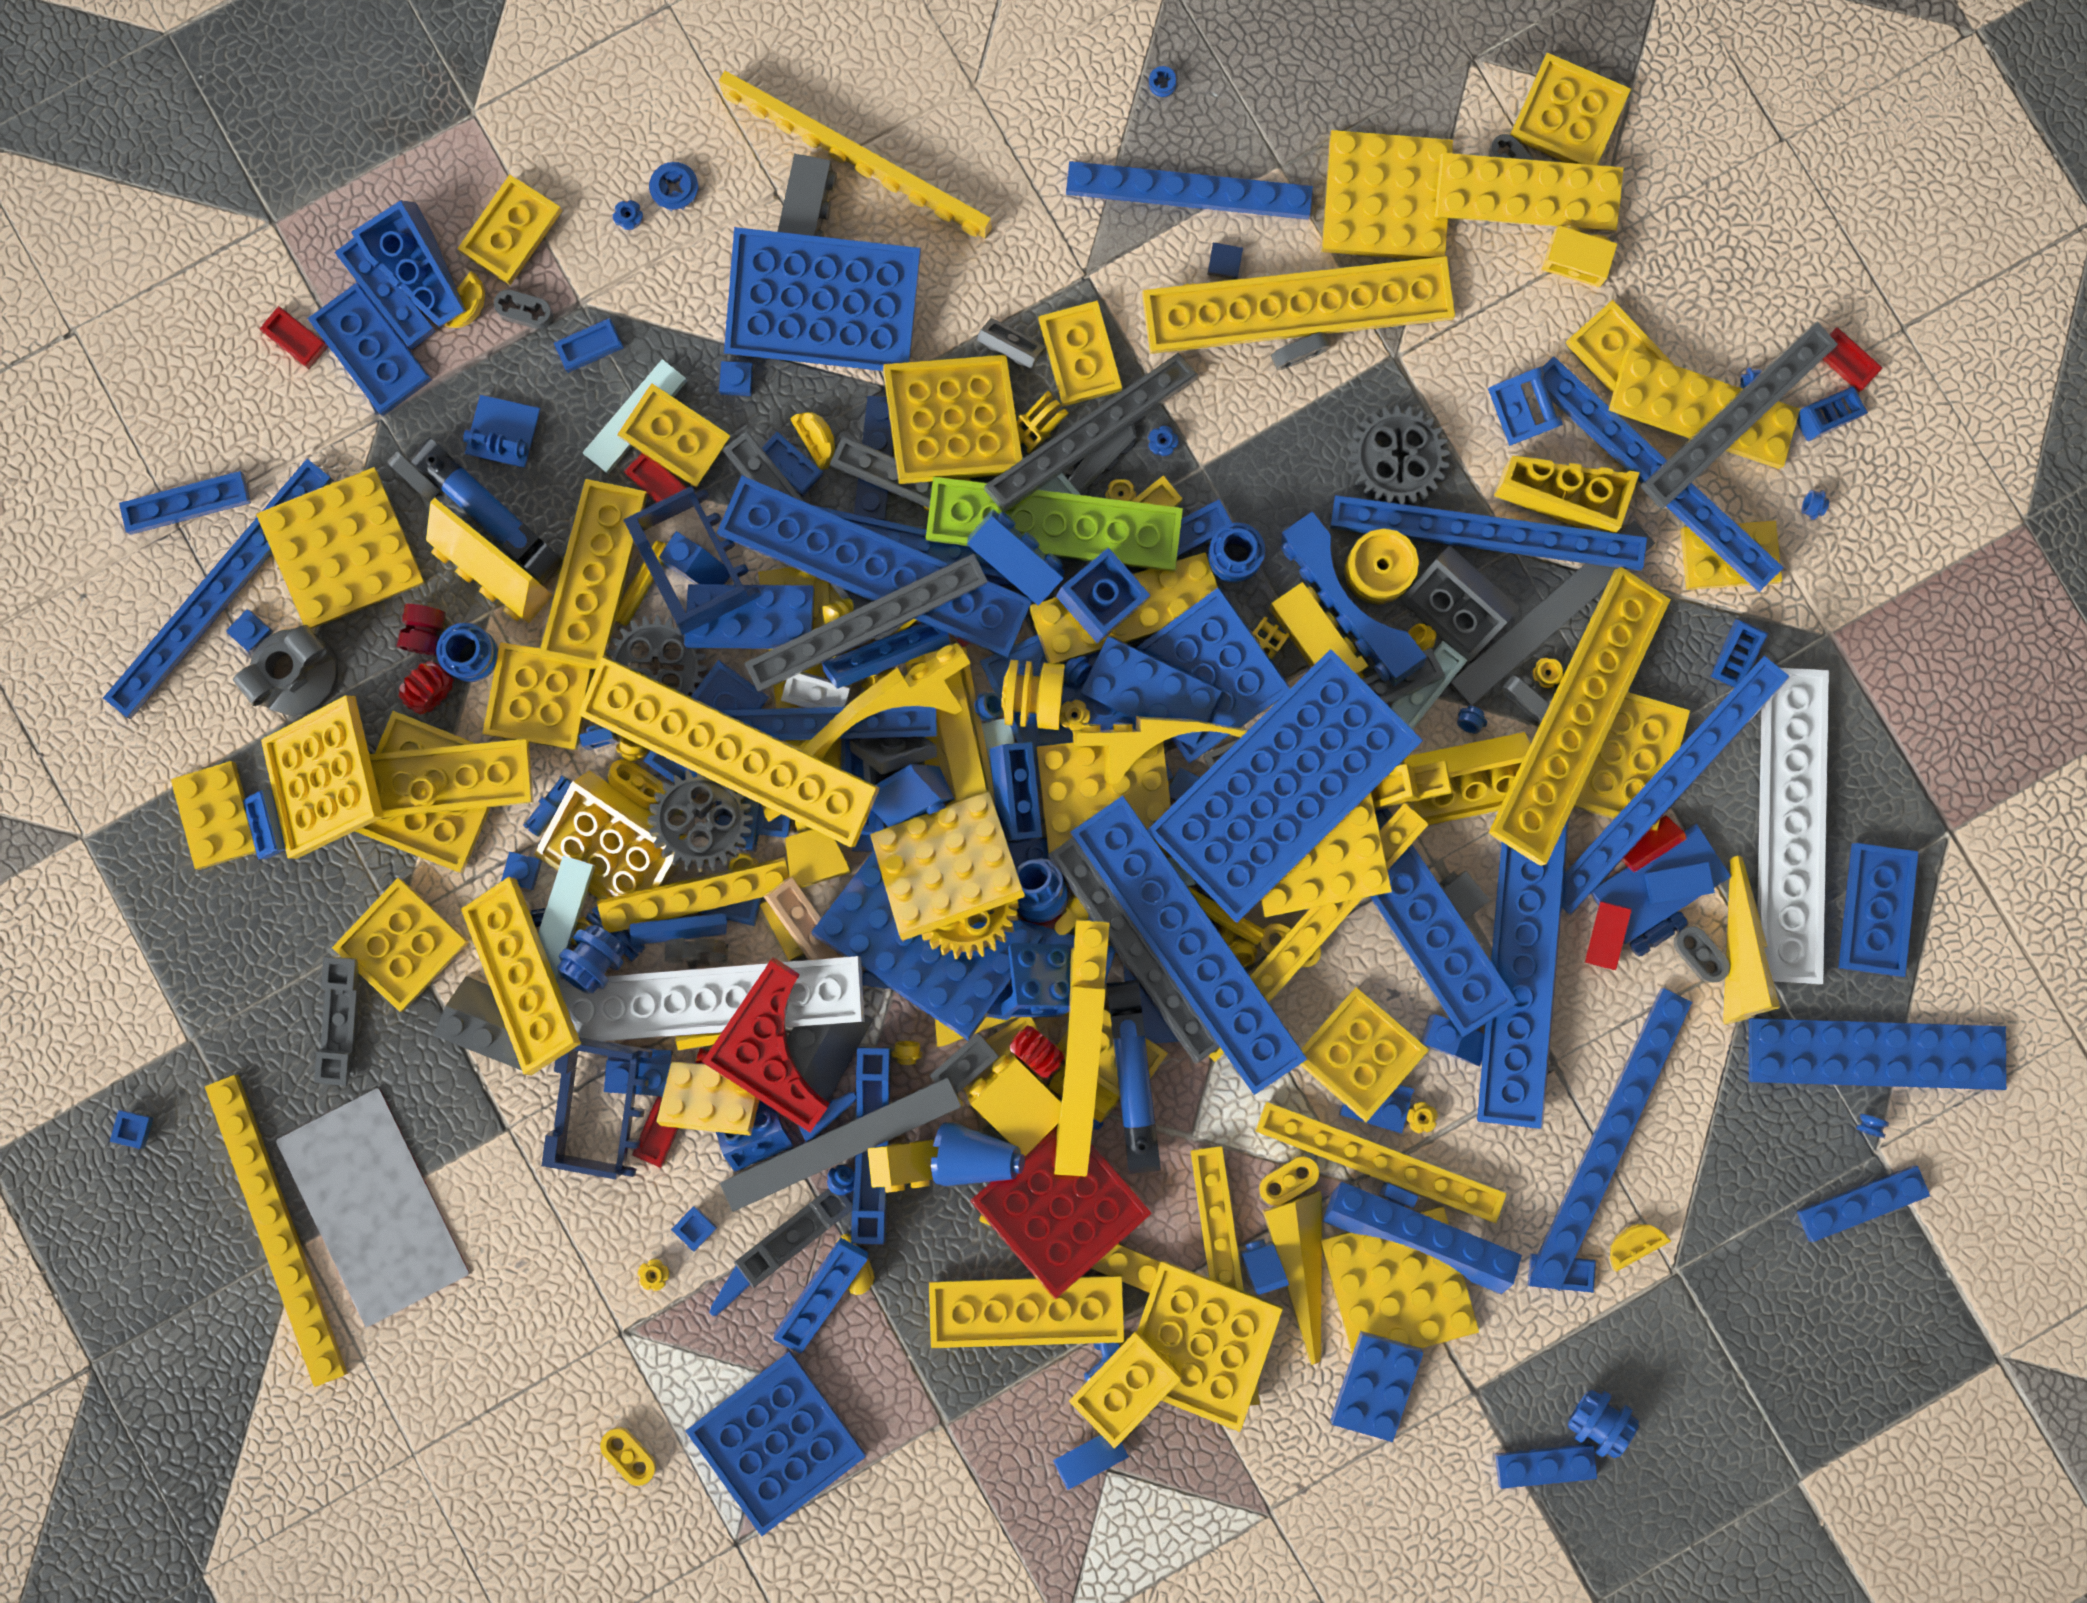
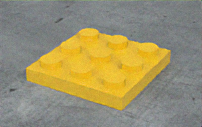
[1510,53,1631,165]
[482,642,593,751]
[332,878,469,1012]
[1300,987,1429,1122]

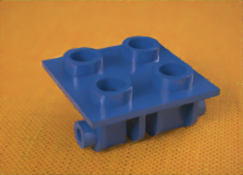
[463,395,540,468]

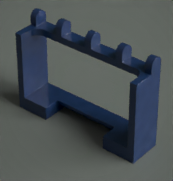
[623,486,761,635]
[541,1037,653,1180]

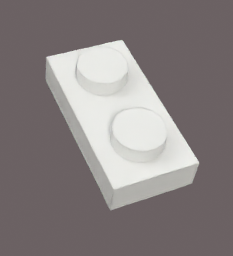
[781,672,852,708]

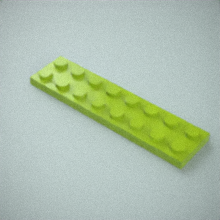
[926,477,1183,572]

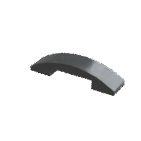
[314,956,359,1086]
[734,1188,852,1288]

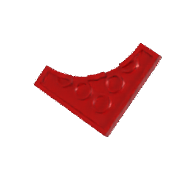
[702,957,830,1132]

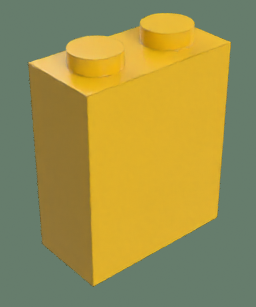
[967,1052,1062,1156]

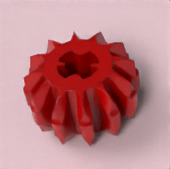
[398,660,453,715]
[1009,1026,1064,1078]

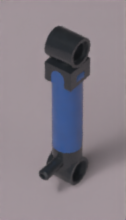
[408,437,564,584]
[1106,980,1161,1174]

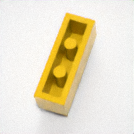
[1269,582,1357,668]

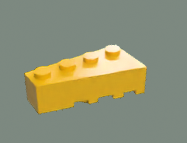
[1494,455,1640,533]

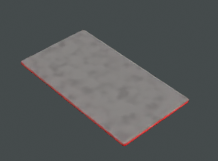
[276,1088,469,1327]

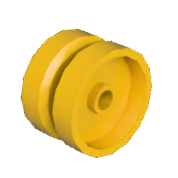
[1344,529,1419,605]

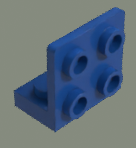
[1000,943,1070,1017]
[716,1100,794,1172]

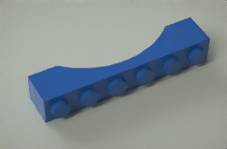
[1280,512,1427,687]
[851,1048,892,1244]
[1323,1181,1522,1294]

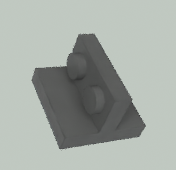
[849,737,937,785]

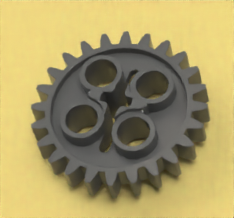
[1348,405,1450,505]
[606,615,707,696]
[648,770,753,872]

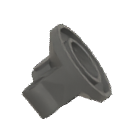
[233,625,338,716]

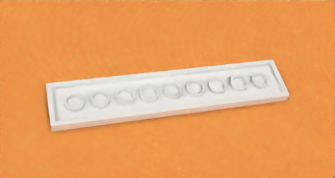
[1757,668,1829,984]
[558,956,865,1041]

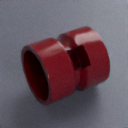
[396,603,446,656]

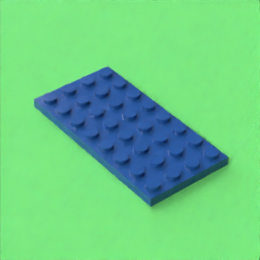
[1147,649,1423,923]

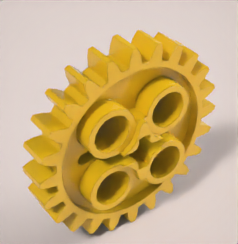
[921,899,1019,960]

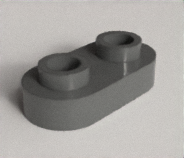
[1674,927,1730,983]

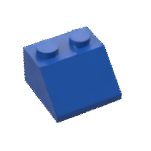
[872,764,955,827]

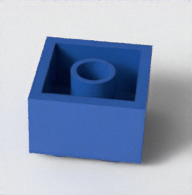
[1056,547,1150,644]

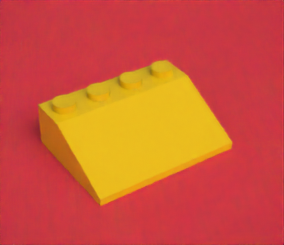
[426,498,553,623]
[534,770,687,900]

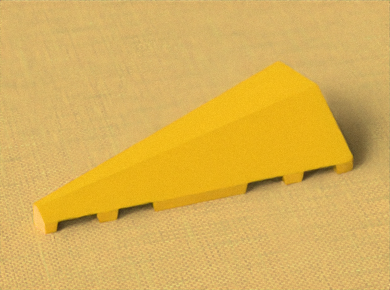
[1723,855,1781,1025]
[1262,1190,1322,1365]

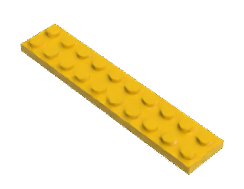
[1142,256,1455,354]
[1488,567,1671,866]
[578,657,880,847]

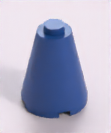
[931,1122,1025,1186]

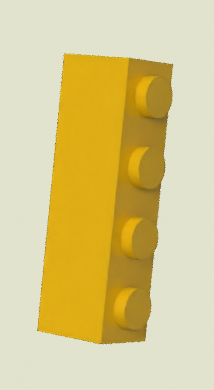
[1402,732,1531,825]

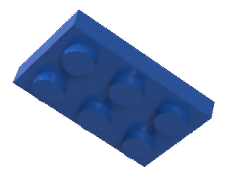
[1330,1331,1424,1442]

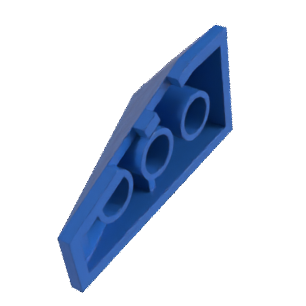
[351,200,466,327]

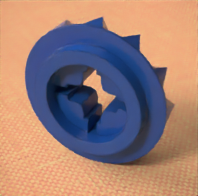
[649,162,699,212]

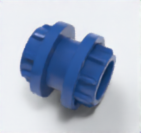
[1208,523,1265,583]
[436,623,498,682]
[1016,858,1069,923]
[557,925,625,994]
[1568,1390,1639,1458]

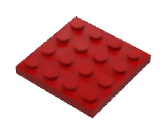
[970,1124,1152,1300]

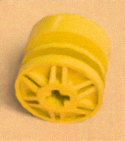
[1001,660,1065,730]

